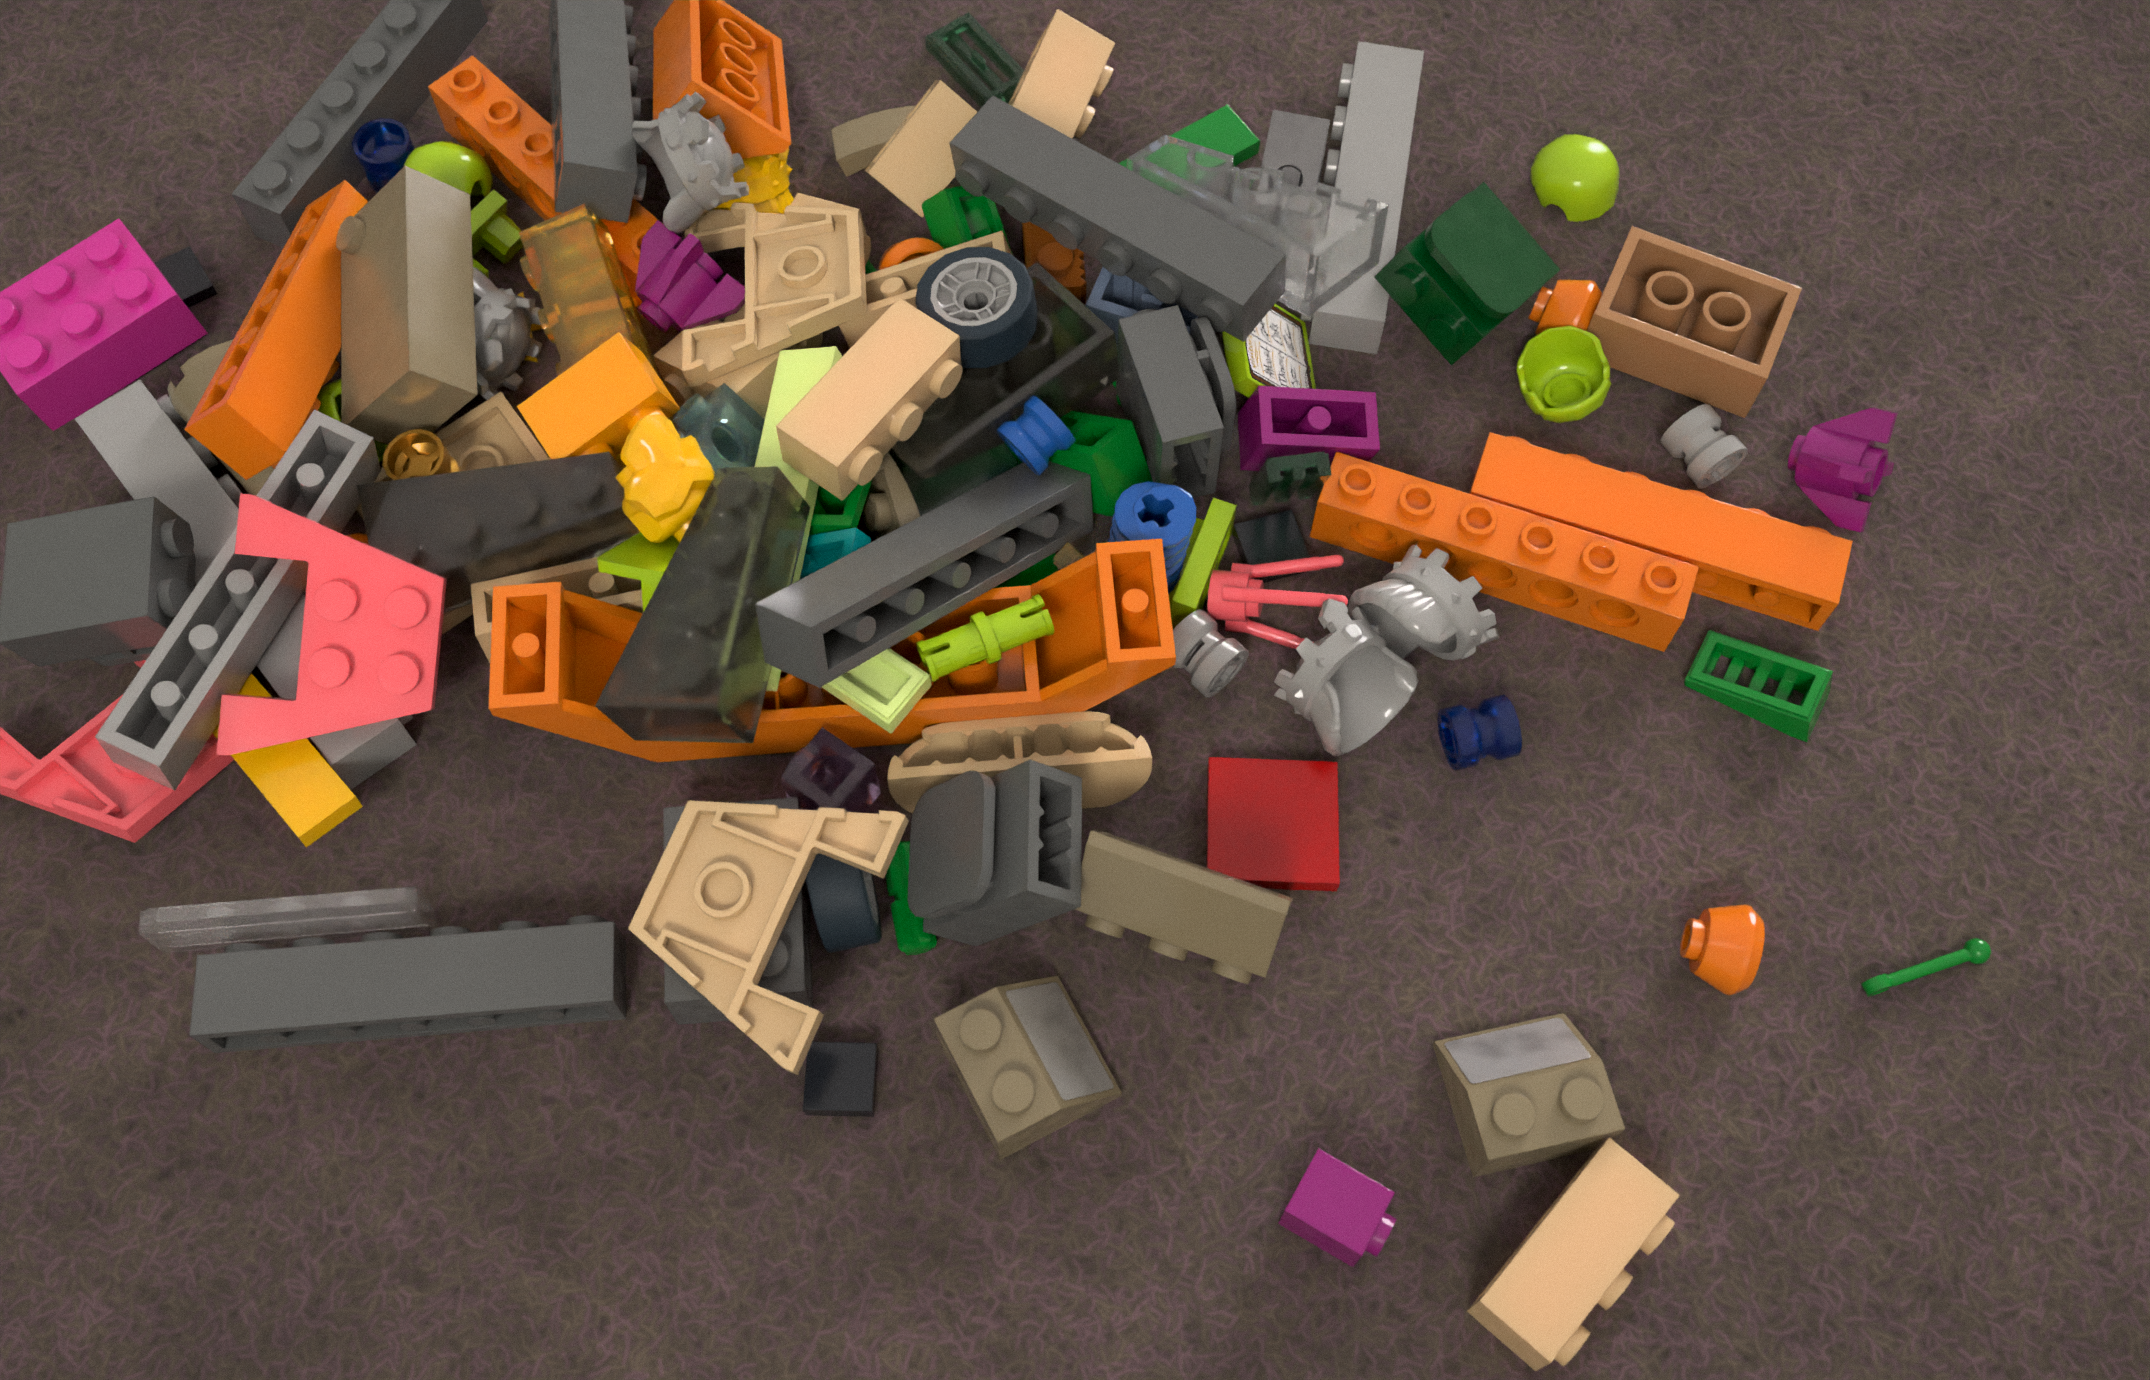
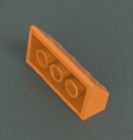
[653,0,791,159]

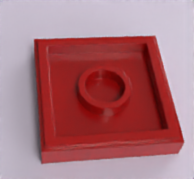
[1206,757,1340,892]

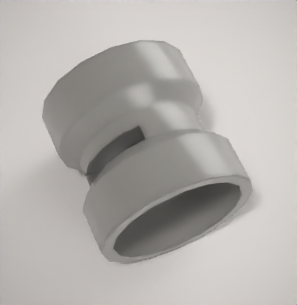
[1661,404,1748,489]
[1172,609,1249,698]

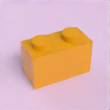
[517,332,681,482]

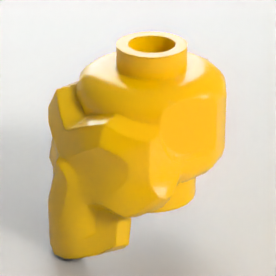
[615,413,715,545]

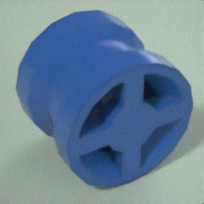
[996,395,1076,476]

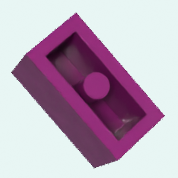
[1237,386,1380,474]

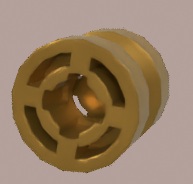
[383,429,466,513]

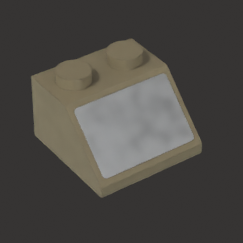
[934,976,1122,1160]
[1433,1013,1625,1177]

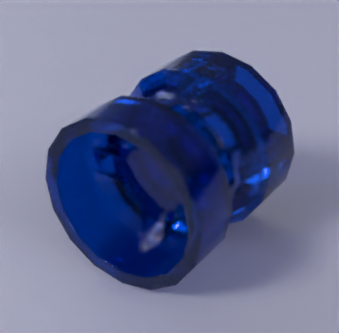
[352,118,414,193]
[1437,695,1522,771]

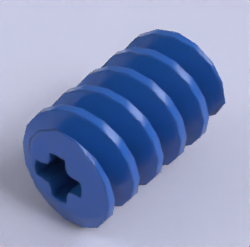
[1108,481,1196,594]

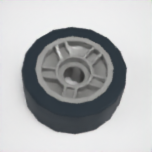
[915,247,1038,368]
[806,853,882,953]

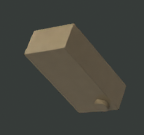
[336,166,477,445]

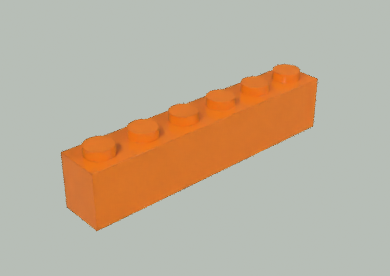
[184,180,368,480]
[1469,432,1853,631]

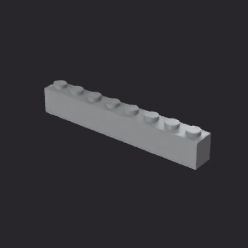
[75,380,417,790]

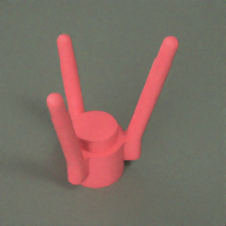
[1207,555,1348,649]

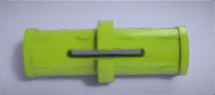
[916,594,1054,682]

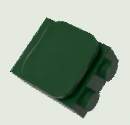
[1374,182,1561,365]

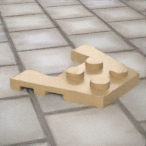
[682,202,867,387]
[628,800,909,1075]

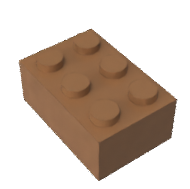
[1587,226,1802,418]

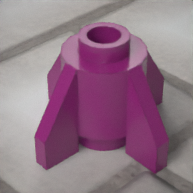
[635,220,745,333]
[1788,407,1898,533]

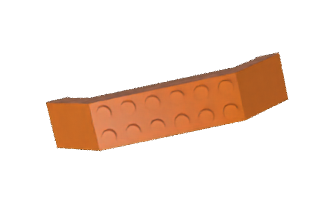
[488,539,1176,763]

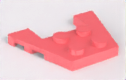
[216,493,447,756]
[0,660,234,843]

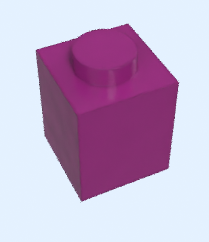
[1278,1148,1396,1267]

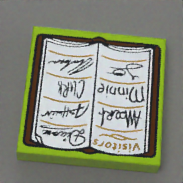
[1222,304,1316,398]

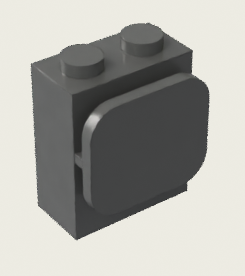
[1116,305,1236,498]
[0,496,196,667]
[908,759,1082,946]

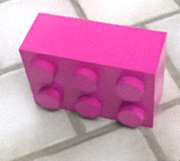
[0,218,207,431]

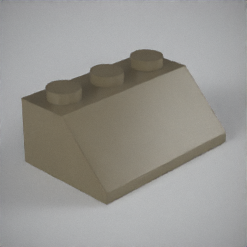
[1075,831,1293,984]

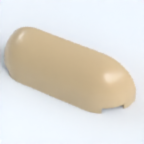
[887,711,1152,813]

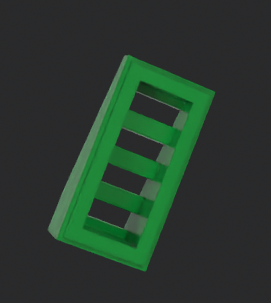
[1685,630,1833,742]

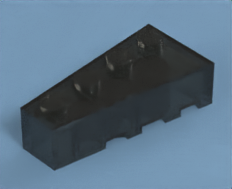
[357,452,640,613]
[595,466,810,743]

